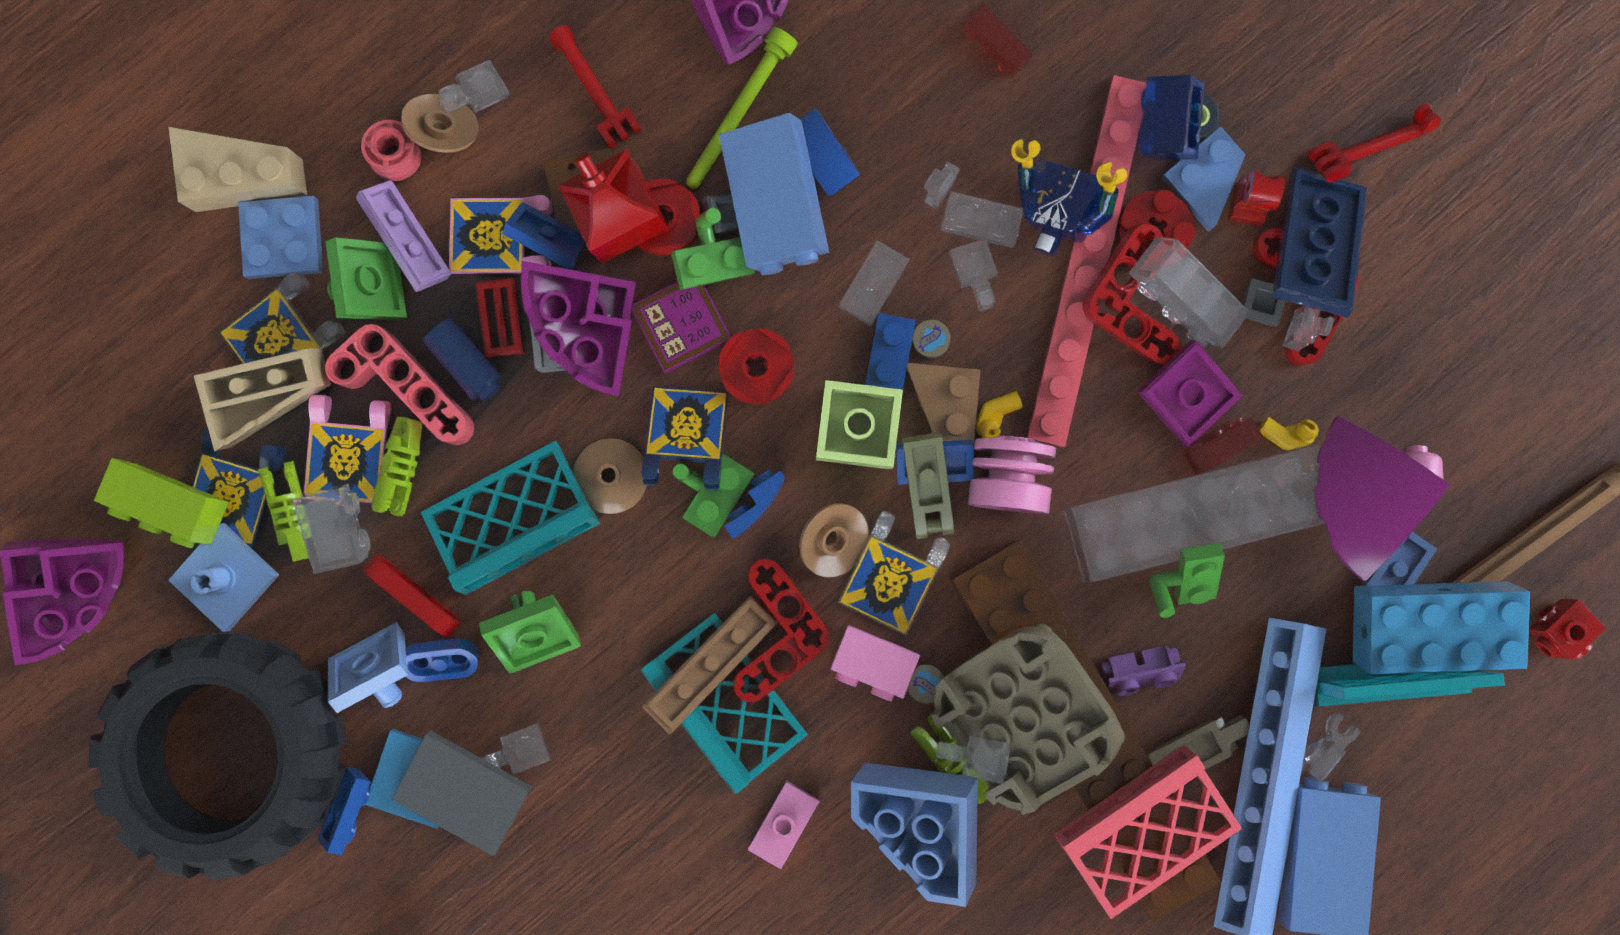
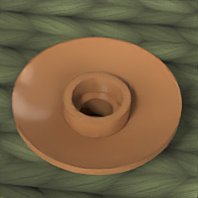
[401,94,479,153]
[573,438,648,514]
[799,503,869,578]

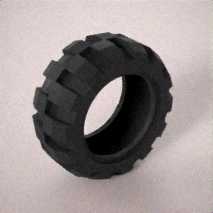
[88,632,347,880]

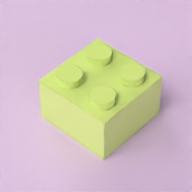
[816,380,903,470]

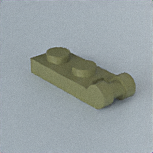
[902,432,954,539]

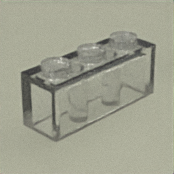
[1129,237,1250,349]

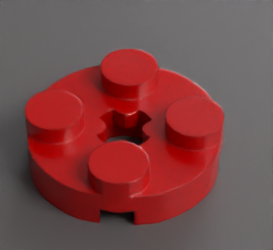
[638,179,701,256]
[1117,190,1196,268]
[719,328,794,405]

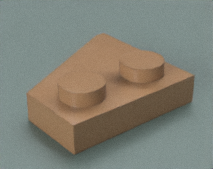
[906,363,980,445]

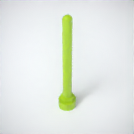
[686,27,798,189]

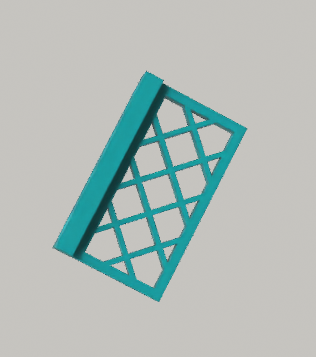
[421,441,600,595]
[640,613,808,794]
[1314,663,1505,707]

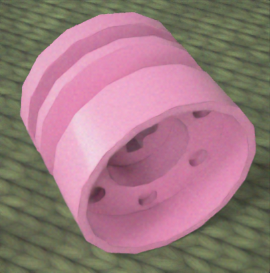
[968,435,1056,514]

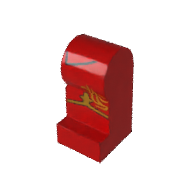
[1228,170,1285,227]

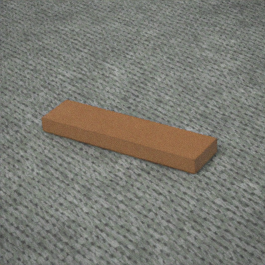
[642,596,778,734]

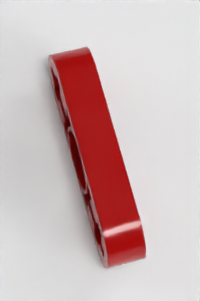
[362,553,461,638]

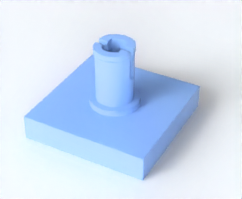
[169,523,279,632]
[328,622,408,713]

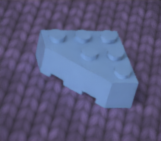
[851,762,978,907]

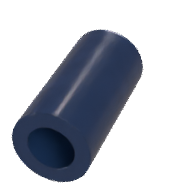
[423,318,502,402]

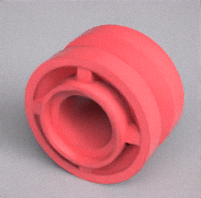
[361,120,422,181]

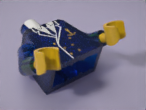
[1011,139,1127,257]

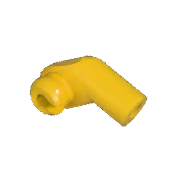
[976,391,1022,438]
[1257,416,1319,451]

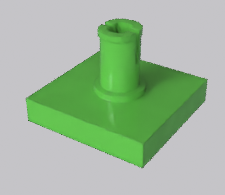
[325,237,407,321]
[479,591,581,674]

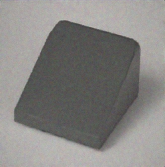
[698,193,739,238]

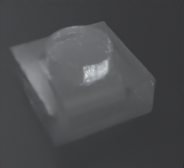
[923,161,960,210]

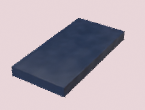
[1272,167,1367,318]

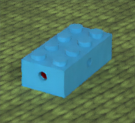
[1353,581,1530,674]

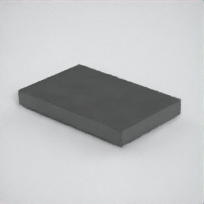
[392,730,532,856]

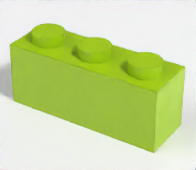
[94,458,229,548]

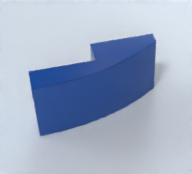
[800,108,860,197]
[724,470,785,539]

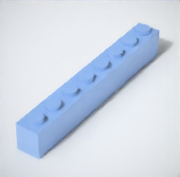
[1214,618,1326,935]

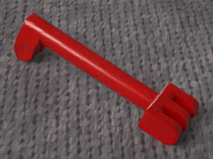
[549,25,642,149]
[1307,103,1441,183]

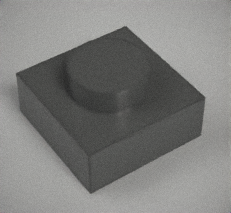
[1238,278,1285,327]

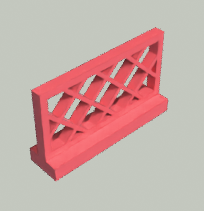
[1053,745,1242,919]

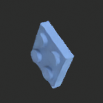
[238,196,323,279]

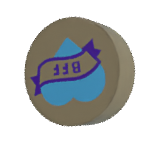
[912,320,951,359]
[907,664,944,703]

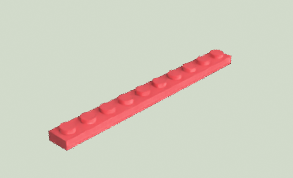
[1026,75,1150,448]

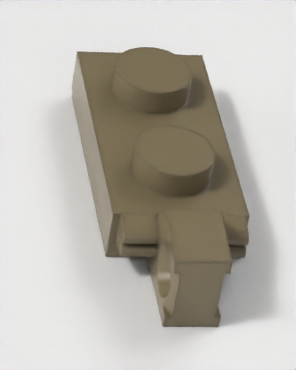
[1146,715,1250,770]

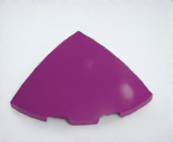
[691,0,788,65]
[520,261,636,396]
[1314,416,1450,581]
[0,538,125,666]

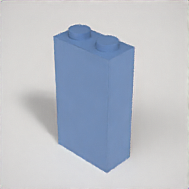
[719,113,829,275]
[1278,778,1381,935]

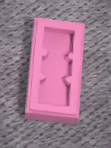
[748,780,820,869]

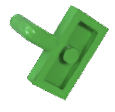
[671,208,755,290]
[673,454,755,538]
[1149,543,1225,618]

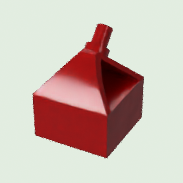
[558,149,669,264]

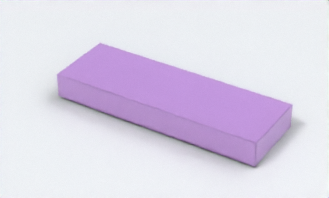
[356,180,451,292]

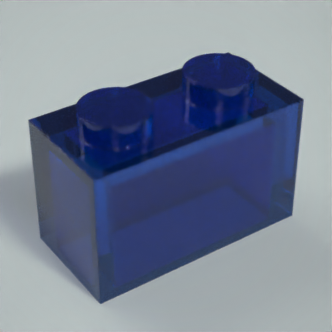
[1138,75,1205,160]

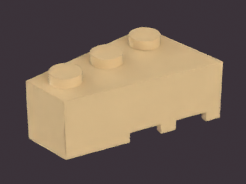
[168,127,307,212]
[194,348,331,451]

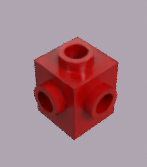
[1529,599,1606,660]

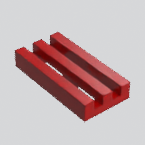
[476,278,525,359]

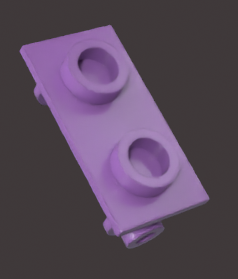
[1100,645,1186,696]

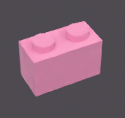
[830,624,920,702]

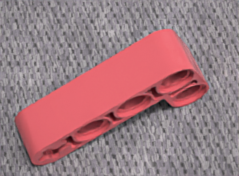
[325,324,474,445]

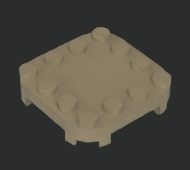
[931,624,1125,815]

